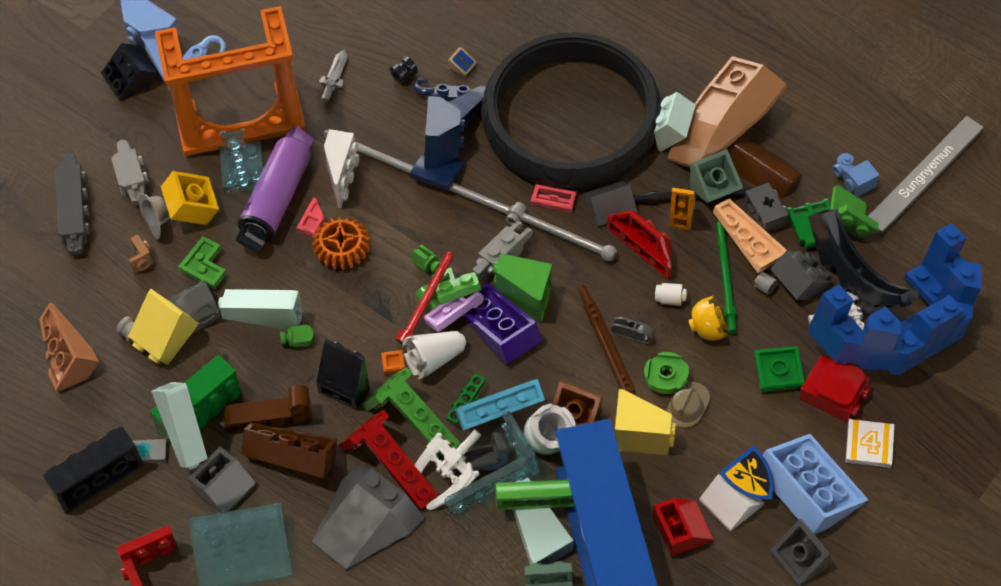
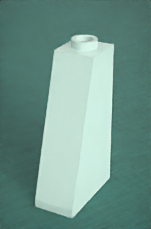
[218,289,303,330]
[151,382,208,470]
[512,477,573,565]

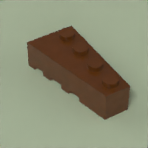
[241,423,337,478]

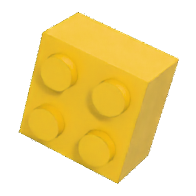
[161,171,219,225]

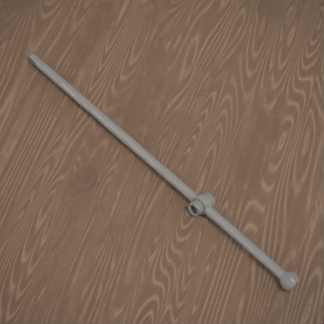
[323,130,617,262]

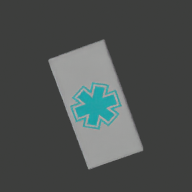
[123,439,168,463]

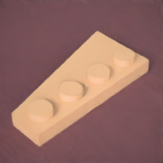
[713,199,787,273]

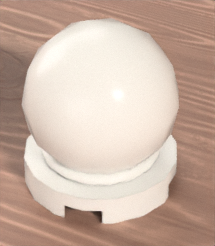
[524,404,575,455]

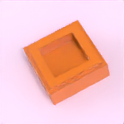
[381,350,406,376]

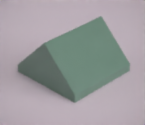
[690,150,743,203]

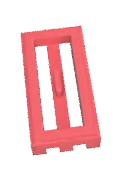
[531,184,577,213]

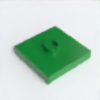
[754,346,805,392]

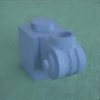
[832,153,880,197]

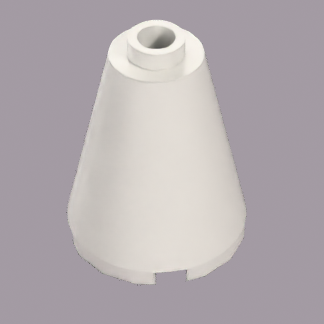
[402,331,466,379]

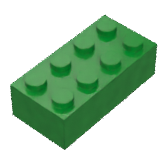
[150,355,242,447]

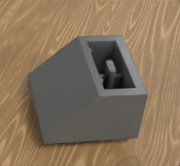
[771,251,835,300]
[188,447,256,516]

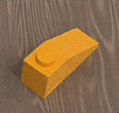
[669,188,695,230]

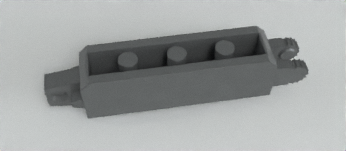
[55,152,90,256]

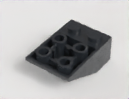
[316,339,370,411]

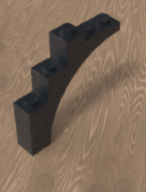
[808,209,919,314]

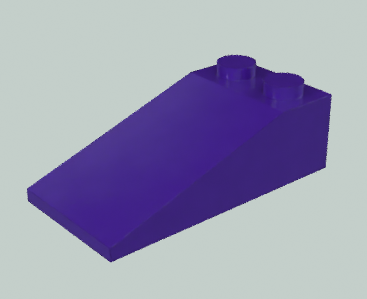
[462,283,542,364]

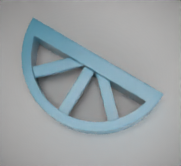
[455,379,545,430]

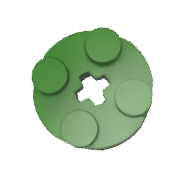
[644,352,689,394]

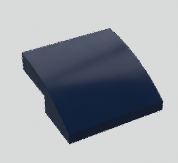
[410,152,466,191]

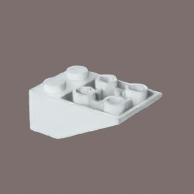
[324,129,359,208]

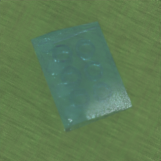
[189,503,293,586]

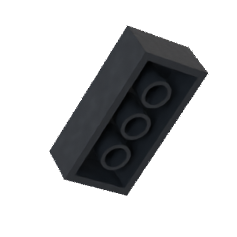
[43,426,144,514]

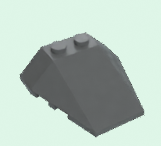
[312,465,425,571]

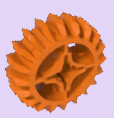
[312,216,370,271]

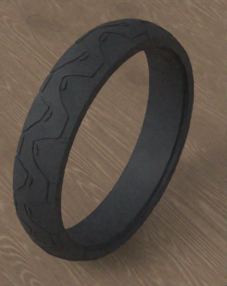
[481,32,662,190]

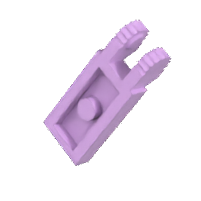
[424,292,484,332]

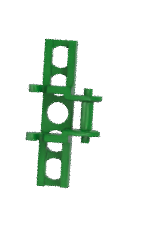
[446,373,486,426]

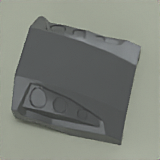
[168,279,220,333]

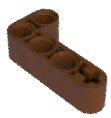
[224,385,312,433]

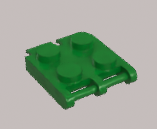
[787,198,831,249]

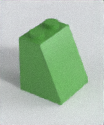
[493,253,552,323]

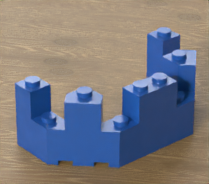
[807,223,982,375]

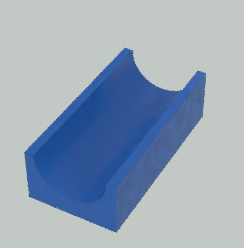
[555,419,657,586]

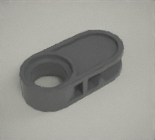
[611,317,655,344]

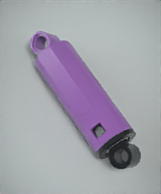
[236,125,313,253]

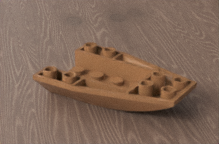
[668,56,788,167]

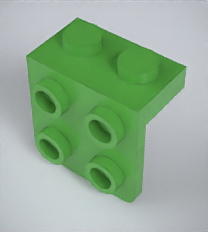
[830,185,879,239]

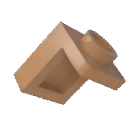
[129,235,153,273]

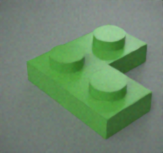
[178,236,226,290]
[431,268,481,305]

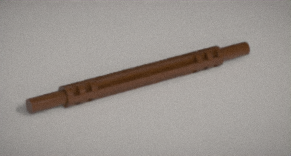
[578,285,636,395]

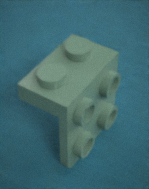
[524,561,573,586]

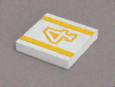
[845,419,894,468]

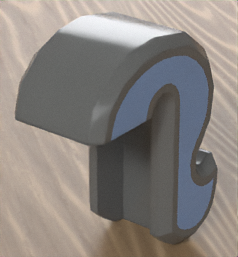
[460,432,511,474]

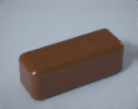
[725,134,802,198]

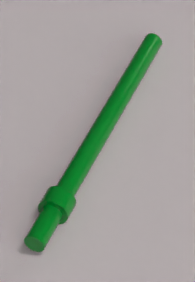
[716,221,737,335]

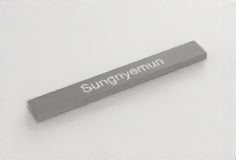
[868,116,984,235]

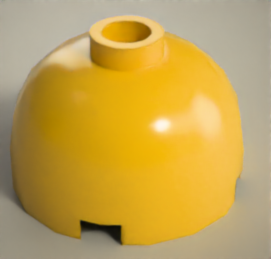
[689,296,728,341]

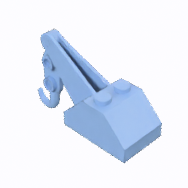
[120,0,226,90]

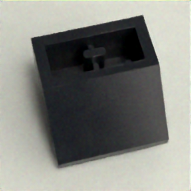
[101,43,158,100]

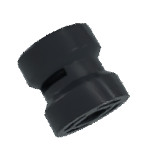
[389,56,418,84]

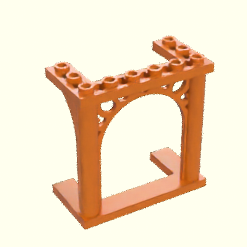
[155,6,306,156]

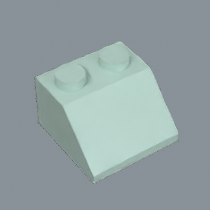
[654,92,696,152]

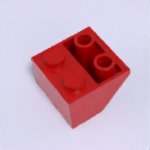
[653,498,714,557]

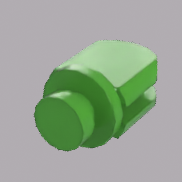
[410,245,441,274]
[280,325,313,348]

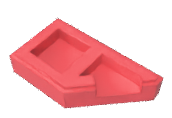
[296,197,325,237]

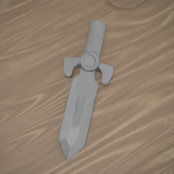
[319,50,348,103]

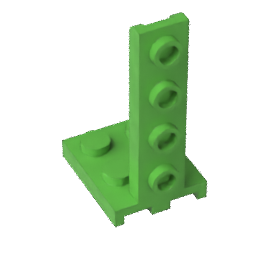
[361,367,461,460]

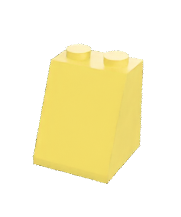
[128,289,199,365]
[615,389,676,455]

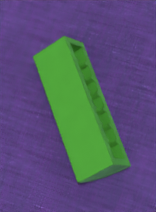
[494,480,575,510]

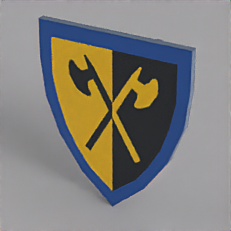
[719,445,773,500]

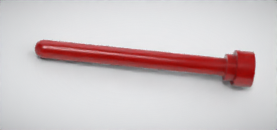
[395,251,454,344]

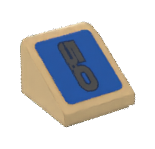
[449,47,477,77]

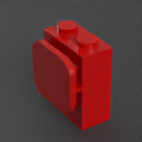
[799,355,871,423]

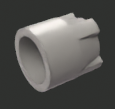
[754,272,778,295]

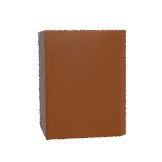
[552,381,602,426]

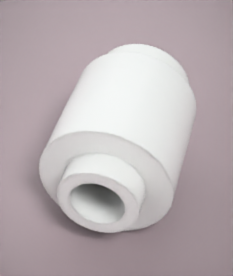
[655,283,687,306]

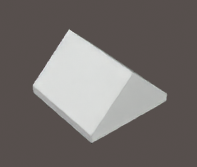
[699,474,764,532]

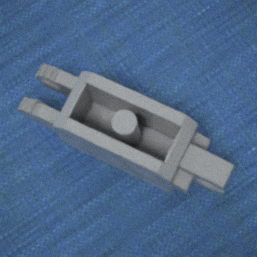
[111,140,149,206]
[472,220,533,281]

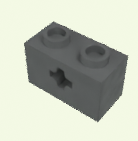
[744,182,789,233]

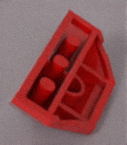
[607,211,672,280]

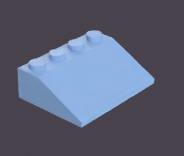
[763,434,868,535]

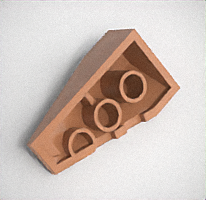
[40,302,99,391]

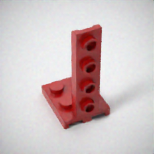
[338,410,438,510]
[116,525,177,586]

